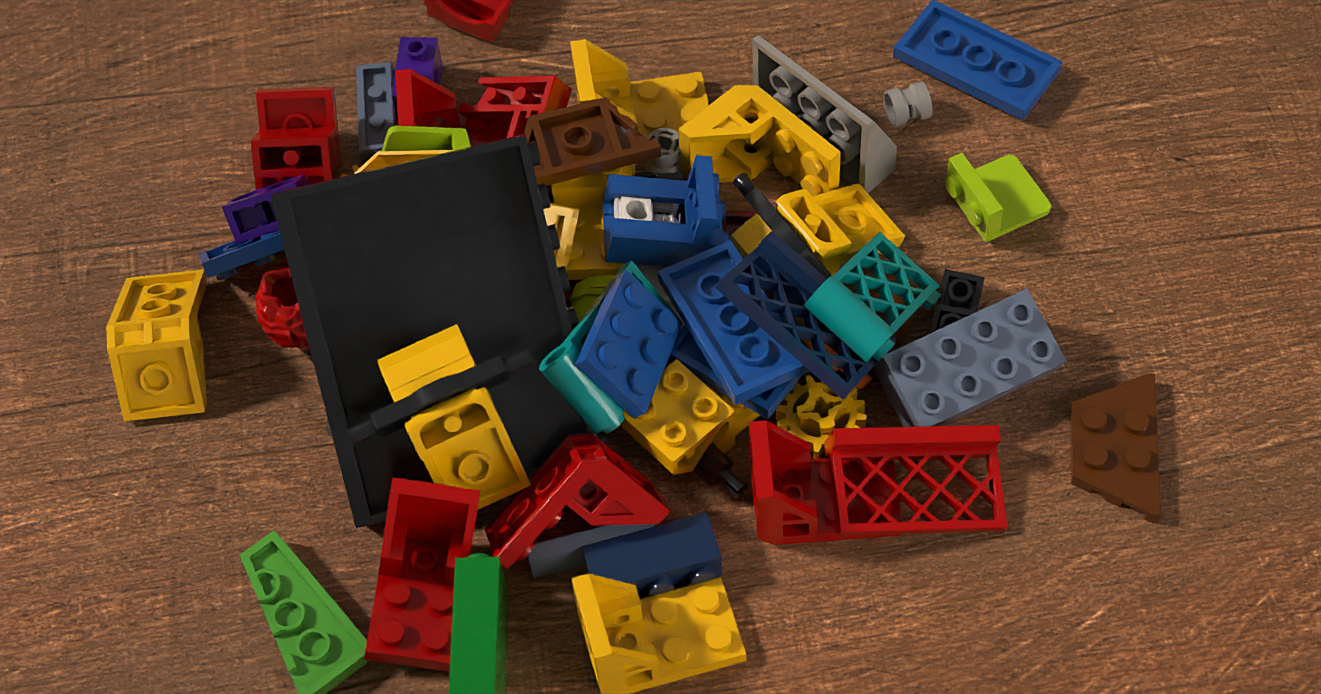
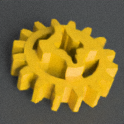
[776,375,867,459]

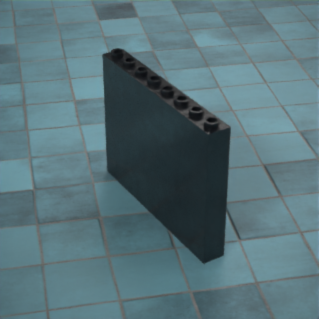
[271,134,608,528]

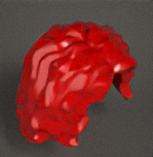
[255,267,310,351]

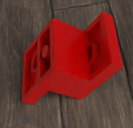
[250,87,341,190]

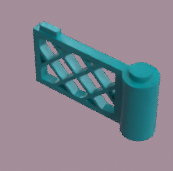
[804,232,941,363]
[539,261,681,433]

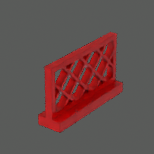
[824,425,1008,536]

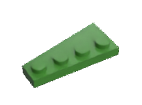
[239,530,370,694]

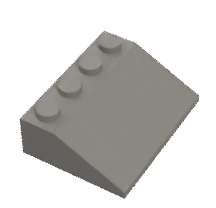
[752,35,897,193]

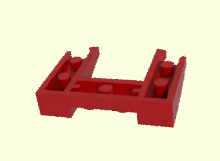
[458,75,572,138]

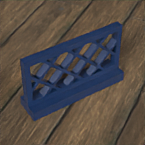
[715,231,897,400]

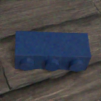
[582,512,722,598]

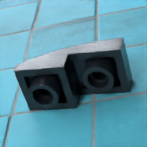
[929,269,985,334]

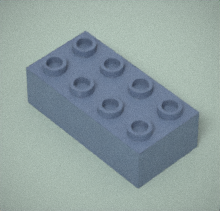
[873,288,1067,427]

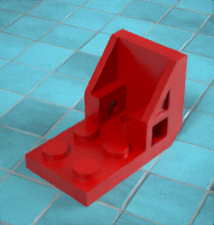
[395,69,511,146]
[749,421,902,545]
[484,433,670,569]
[364,477,480,672]

